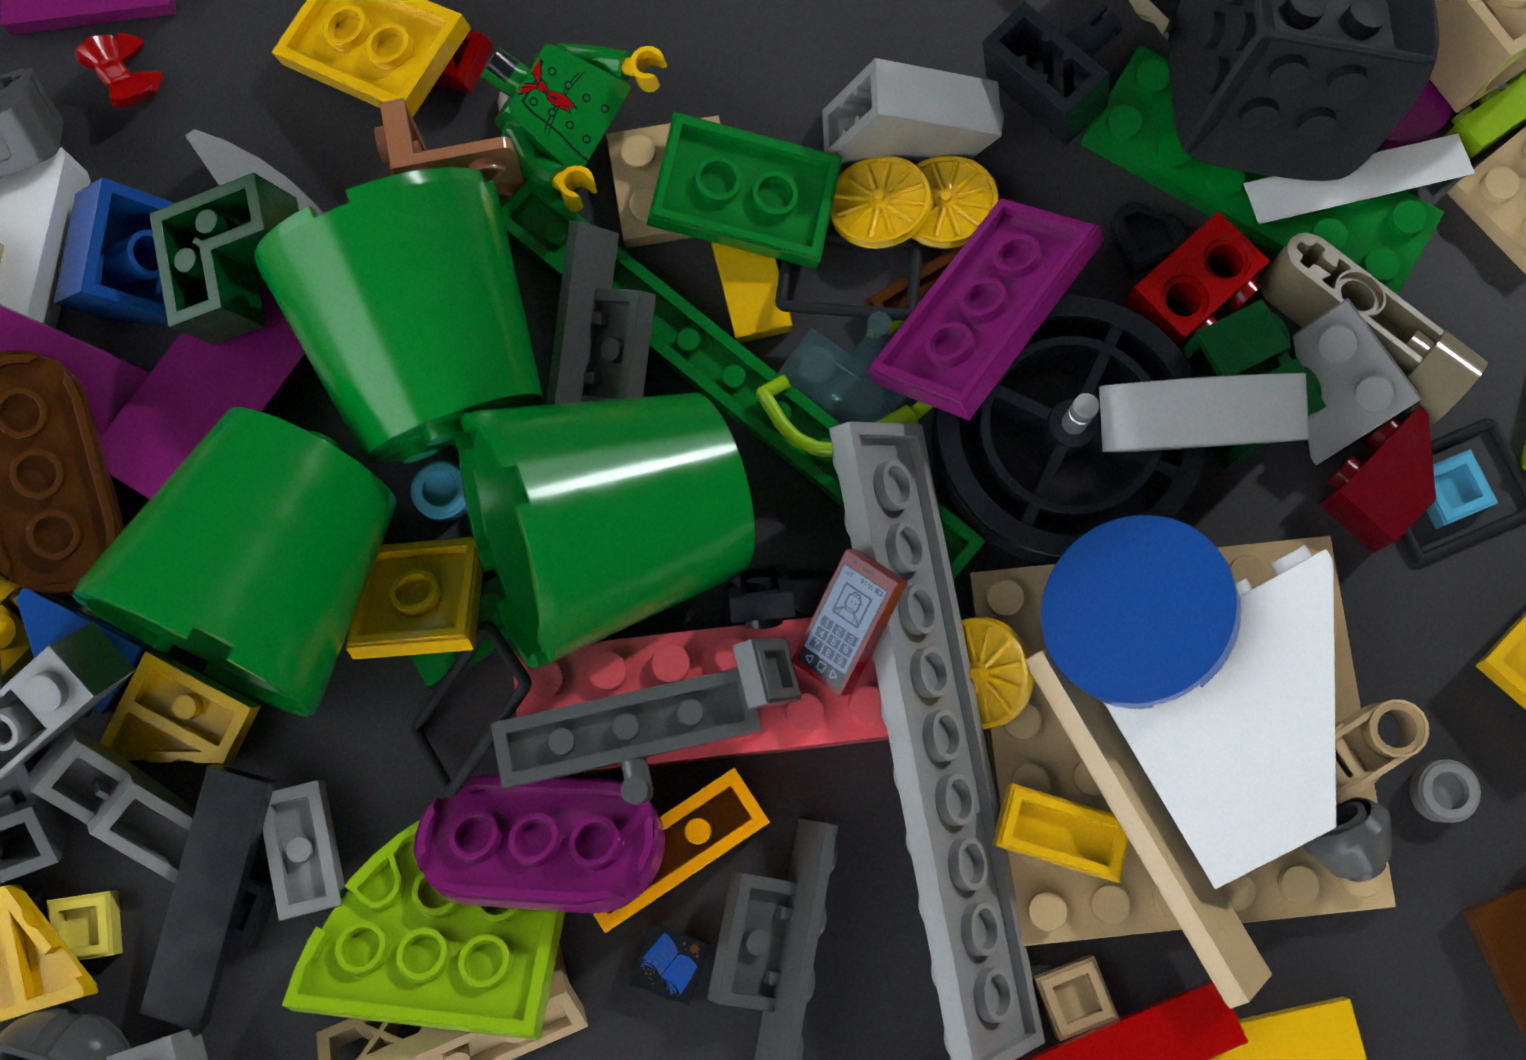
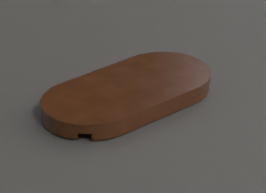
[0,350,124,597]

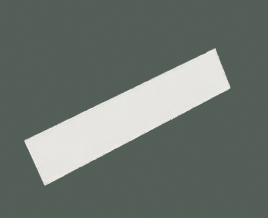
[1243,134,1475,224]

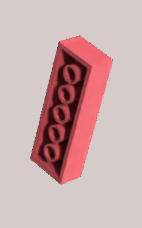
[513,617,889,777]

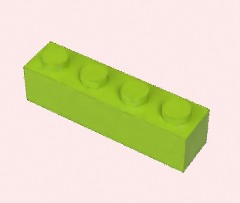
[1444,70,1526,161]

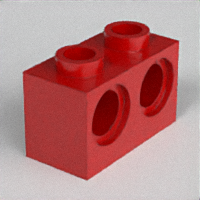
[1122,211,1270,348]

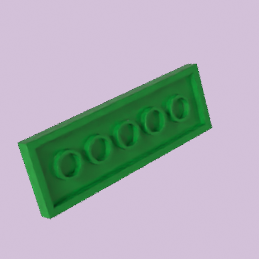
[1080,45,1445,295]

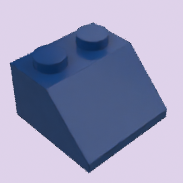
[54,177,175,326]

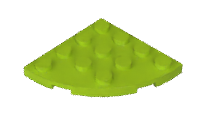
[282,777,566,1041]

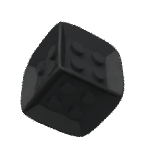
[1169,0,1439,181]

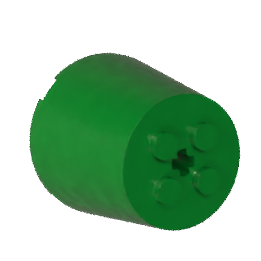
[254,167,543,464]
[458,393,755,668]
[72,407,397,717]

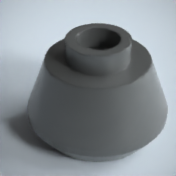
[1303,797,1393,882]

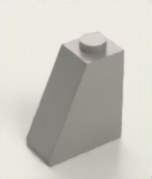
[822,58,1004,164]

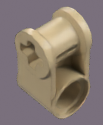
[1335,699,1429,805]

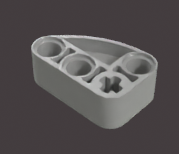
[1099,373,1309,452]

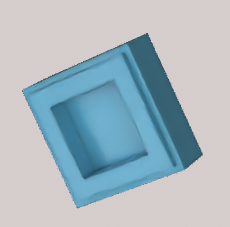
[1426,449,1498,529]

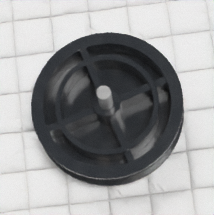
[932,295,1208,565]

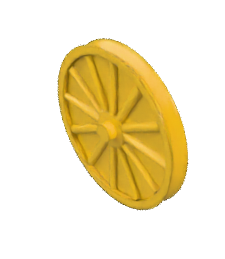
[911,155,999,249]
[830,156,932,249]
[961,617,1034,730]

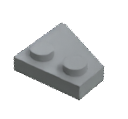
[1293,298,1421,465]

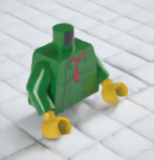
[480,42,667,212]

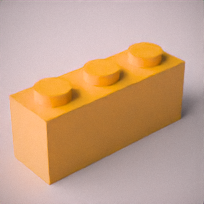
[593,768,770,933]

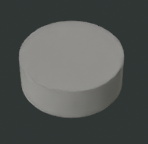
[1409,759,1481,823]

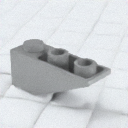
[0,622,136,782]

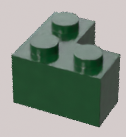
[149,172,299,345]

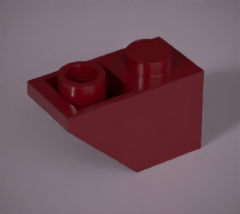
[1318,406,1436,553]

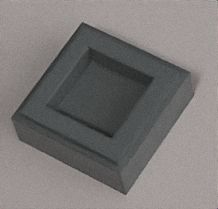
[732,637,801,709]

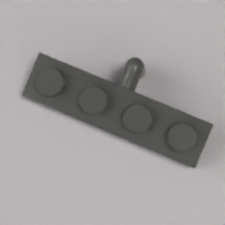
[490,668,762,806]

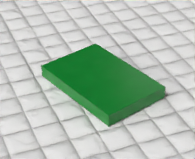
[646,112,843,269]

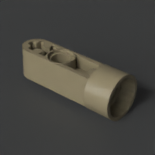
[1259,233,1488,426]

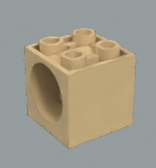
[1429,0,1526,113]

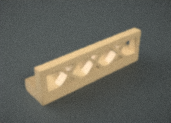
[316,943,588,1060]

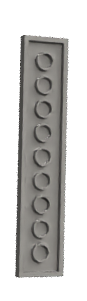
[829,422,1045,1060]

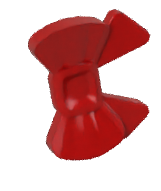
[75,33,163,108]

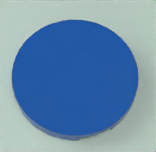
[1041,515,1242,709]

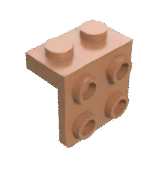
[374,98,525,207]

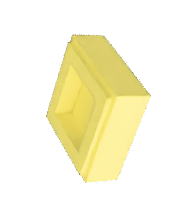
[47,890,123,960]

